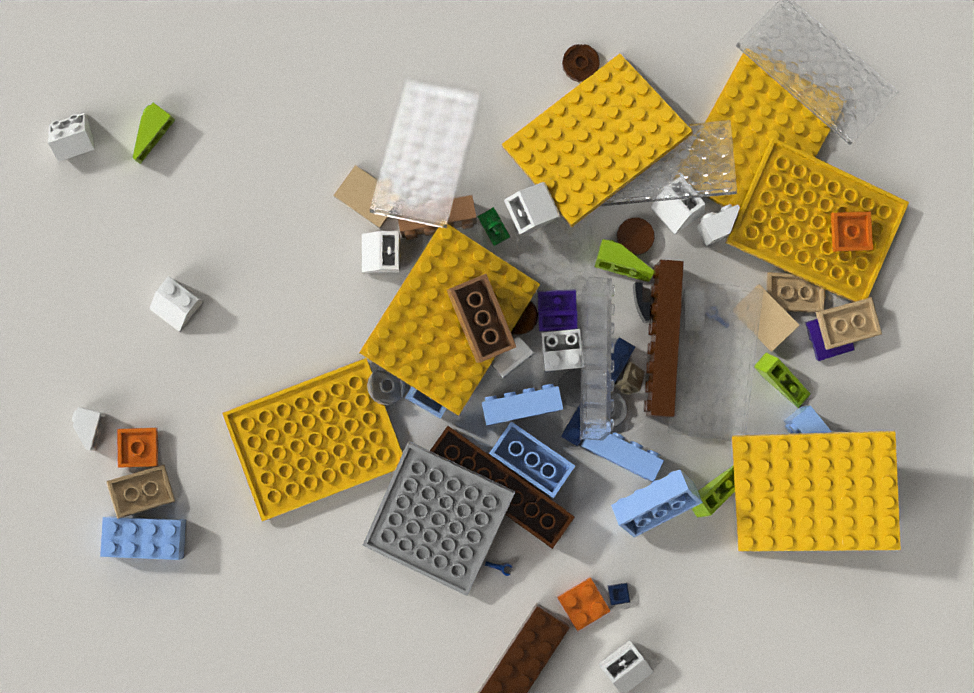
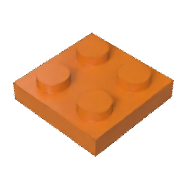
[831,211,873,252]
[117,428,158,468]
[557,577,610,632]

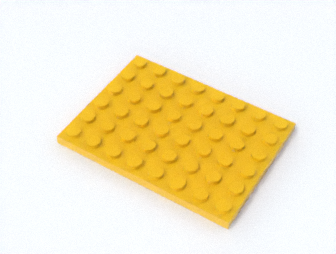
[673,48,845,212]
[502,53,693,227]
[725,138,909,302]
[359,221,540,416]
[222,358,403,522]
[732,431,901,551]

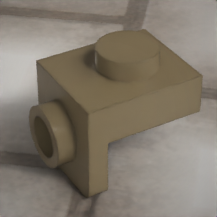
[614,362,645,395]

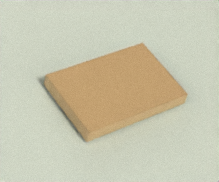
[333,165,402,229]
[766,272,825,313]
[731,284,800,352]
[816,297,882,349]
[106,465,175,519]

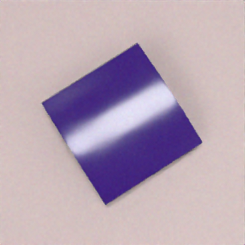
[537,289,578,331]
[805,319,855,361]

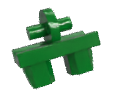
[477,207,510,246]

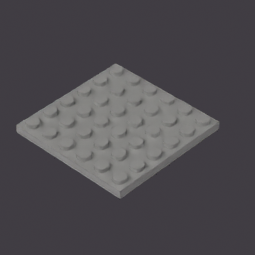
[363,441,516,596]

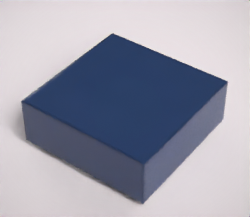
[607,582,630,606]

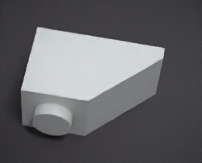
[72,407,106,451]

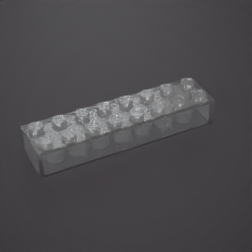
[580,277,615,440]

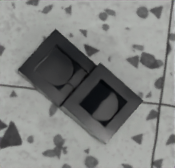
[633,282,650,323]

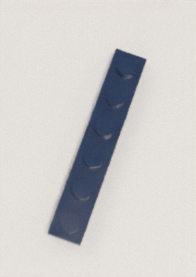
[560,337,635,446]

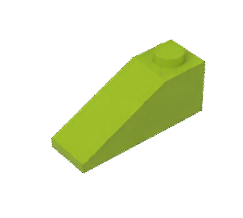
[132,102,175,164]
[594,239,654,282]
[754,353,811,408]
[691,465,735,518]

